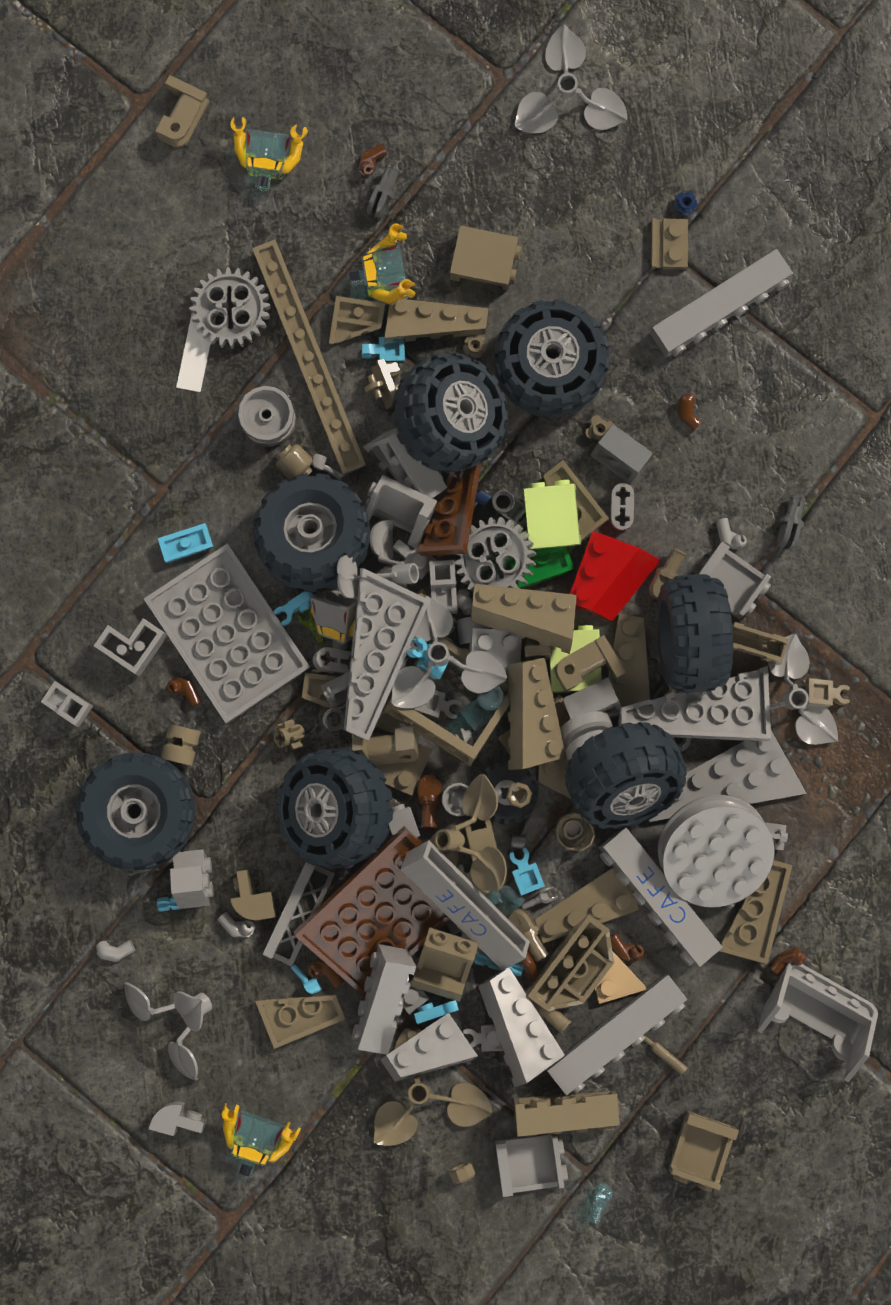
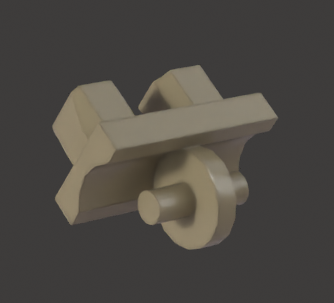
[364,359,400,410]

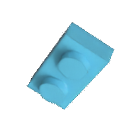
[158,523,214,563]

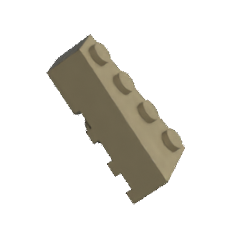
[471,584,576,654]
[508,658,566,770]
[513,1091,620,1137]

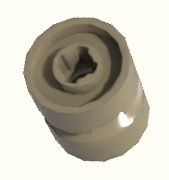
[160,724,201,766]

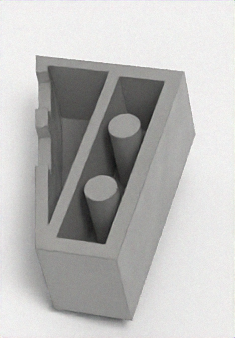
[363,428,447,498]
[381,1013,477,1082]

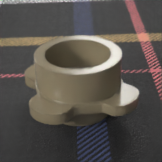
[585,415,614,441]

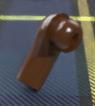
[359,144,387,176]
[678,393,702,431]
[167,678,202,707]
[610,933,644,961]
[769,947,806,976]
[520,950,540,982]
[307,960,344,988]

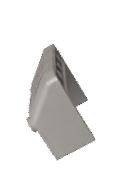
[757,961,878,1082]

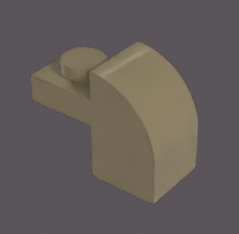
[231,870,277,920]

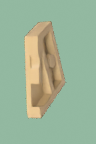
[595,952,646,1004]

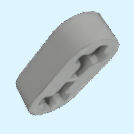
[610,483,634,532]
[313,647,352,675]

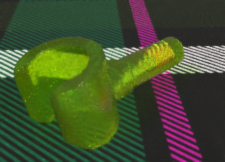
[298,610,324,644]

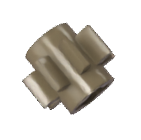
[274,719,305,752]

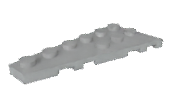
[343,568,430,741]
[619,666,771,741]
[648,731,807,822]

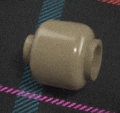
[275,444,312,480]

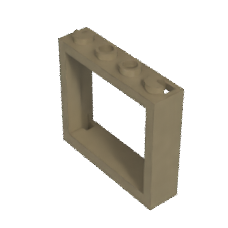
[385,636,510,766]

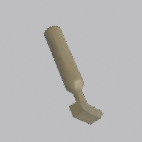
[643,1030,688,1075]

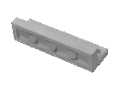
[263,862,335,967]

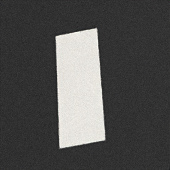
[176,305,216,392]

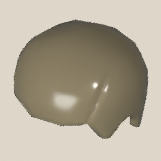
[555,812,595,852]

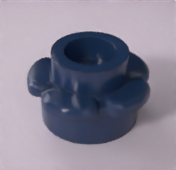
[674,192,698,215]

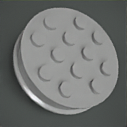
[658,795,774,907]

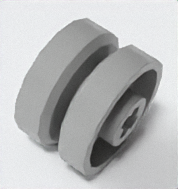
[238,386,296,447]
[560,711,614,761]

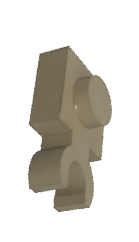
[805,678,850,707]

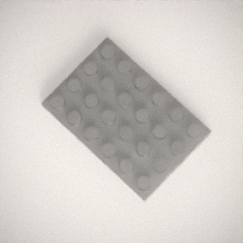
[144,543,310,724]

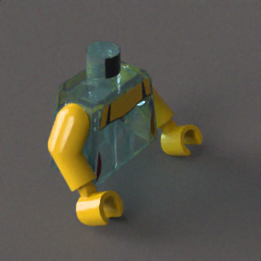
[230,117,308,191]
[349,224,415,304]
[222,1103,301,1177]

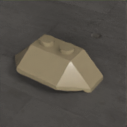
[527,914,614,1011]

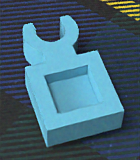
[406,638,448,679]
[510,847,545,895]
[414,1000,459,1024]

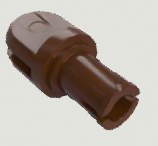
[417,773,442,830]

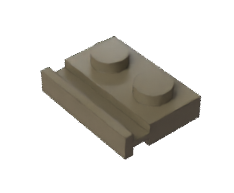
[651,218,688,270]

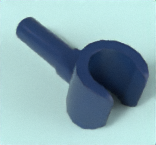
[474,491,492,508]

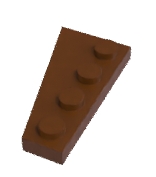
[417,464,481,556]

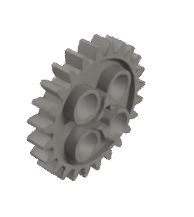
[189,267,271,349]
[455,517,536,592]

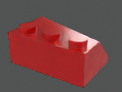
[569,531,661,622]

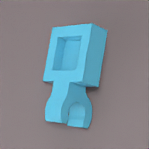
[362,337,405,363]
[274,591,314,626]

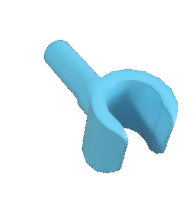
[291,964,322,994]

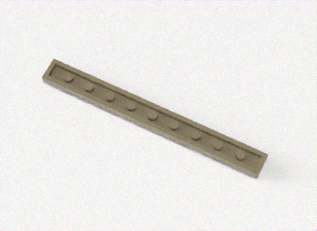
[252,240,366,476]

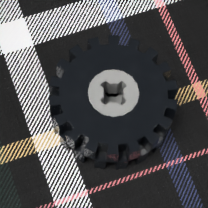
[482,761,539,825]

